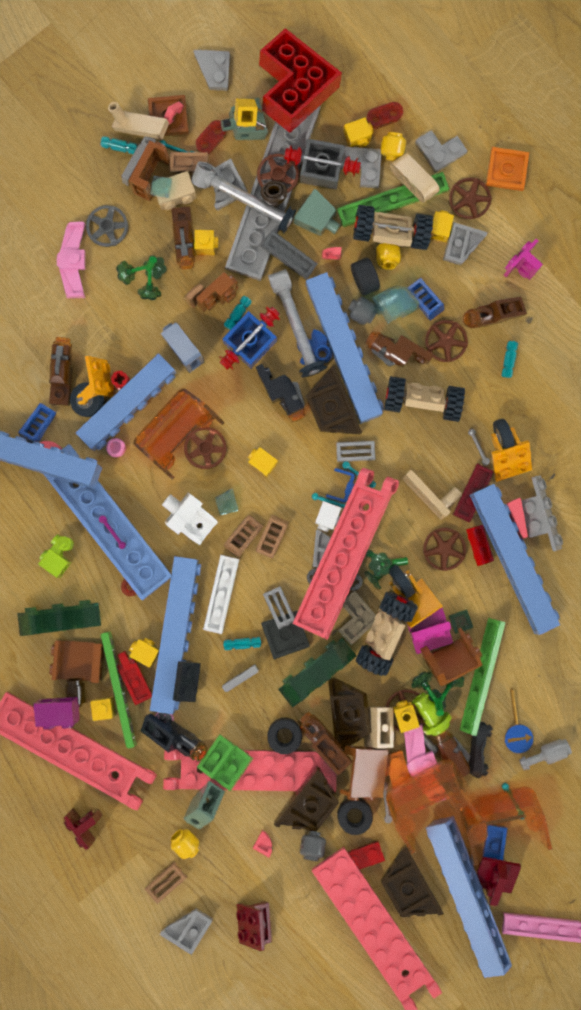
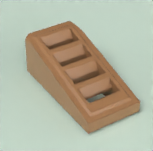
[183,284,204,308]
[255,514,289,559]
[224,515,264,558]

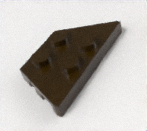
[306,366,362,435]
[328,677,371,751]
[274,766,339,832]
[381,845,444,917]

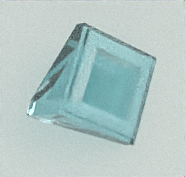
[150,176,172,198]
[215,489,238,515]

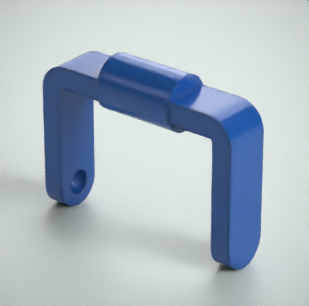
[326,468,355,503]

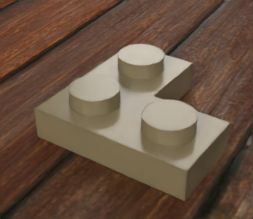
[338,590,376,645]

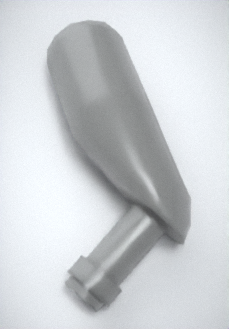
[424,735,438,754]

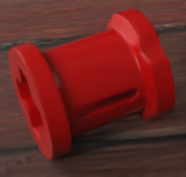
[111,371,130,390]

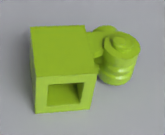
[38,534,74,578]

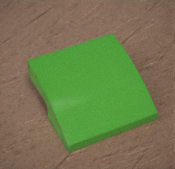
[197,735,254,791]

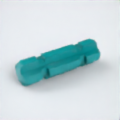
[101,136,138,154]
[224,296,251,330]
[501,341,518,378]
[223,637,261,650]

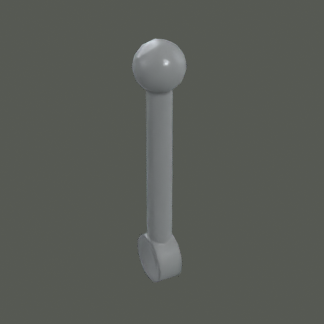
[468,429,490,465]
[383,782,392,823]

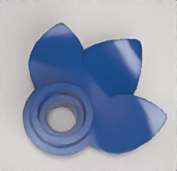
[297,329,332,366]

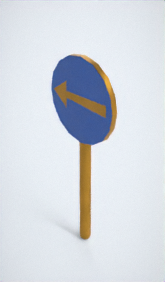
[504,688,533,753]

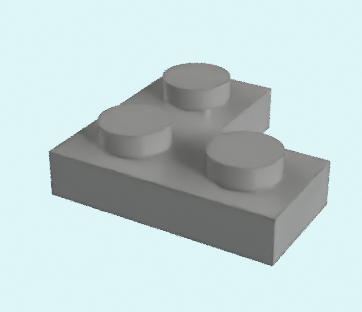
[415,130,468,173]
[343,147,381,189]

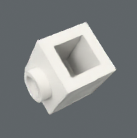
[315,501,341,532]

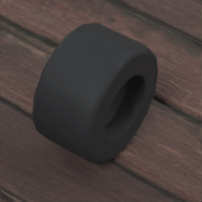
[350,257,380,296]
[267,718,302,754]
[337,798,373,835]

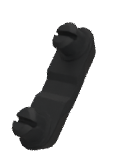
[469,722,493,778]

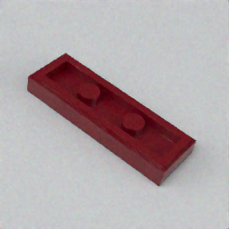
[452,463,494,523]

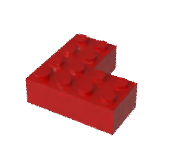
[259,28,342,133]

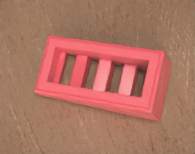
[506,498,528,539]

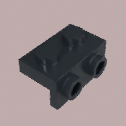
[173,661,201,702]

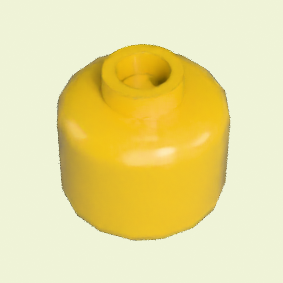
[380,132,406,161]
[376,243,401,270]
[170,829,199,859]

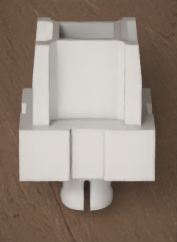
[162,493,218,545]

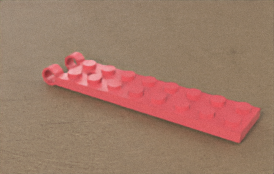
[293,468,399,640]
[0,692,157,810]
[163,749,336,792]
[311,847,442,1010]

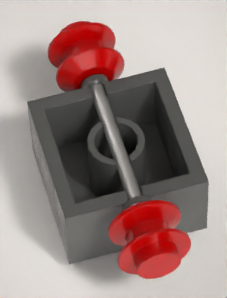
[284,139,361,190]

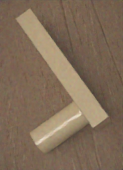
[108,102,169,139]
[402,470,462,520]

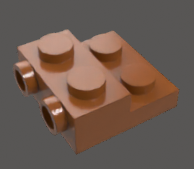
[196,272,239,312]

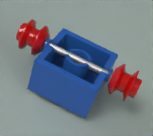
[219,307,280,370]

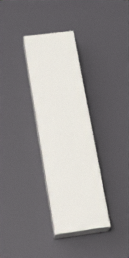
[203,555,240,634]

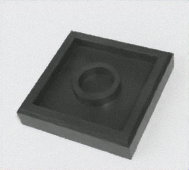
[261,610,310,659]

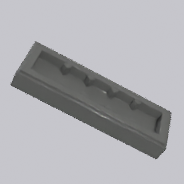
[261,230,317,280]

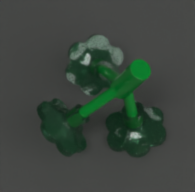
[116,255,167,300]
[364,549,408,590]
[411,671,465,716]

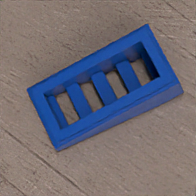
[406,278,445,321]
[18,403,57,444]

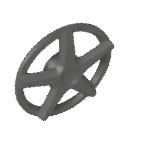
[86,205,129,247]

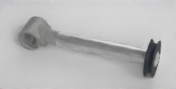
[191,161,296,234]
[268,269,327,378]

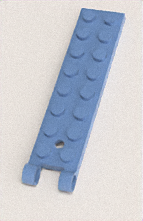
[44,444,172,601]

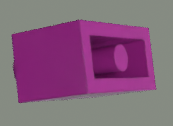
[33,697,80,729]

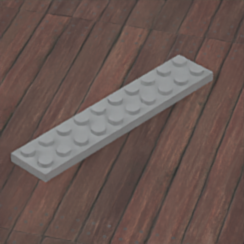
[225,105,321,281]

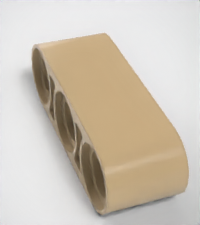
[390,153,440,203]

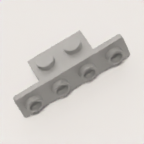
[521,476,563,551]

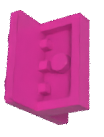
[503,239,543,280]
[407,608,453,654]

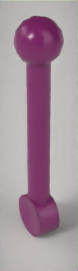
[99,516,126,549]

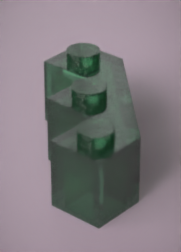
[17,600,101,636]
[278,638,356,707]

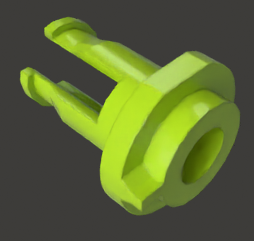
[412,692,452,736]

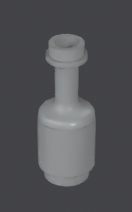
[519,739,572,770]

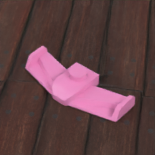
[57,222,86,298]
[404,723,450,803]

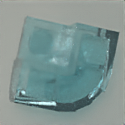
[372,285,420,324]

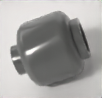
[348,297,377,325]
[299,831,326,861]

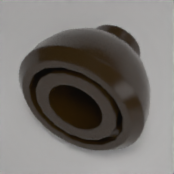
[261,181,287,207]

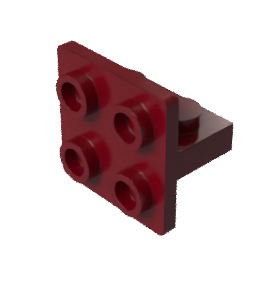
[63,808,103,850]
[476,857,521,906]
[236,901,272,951]

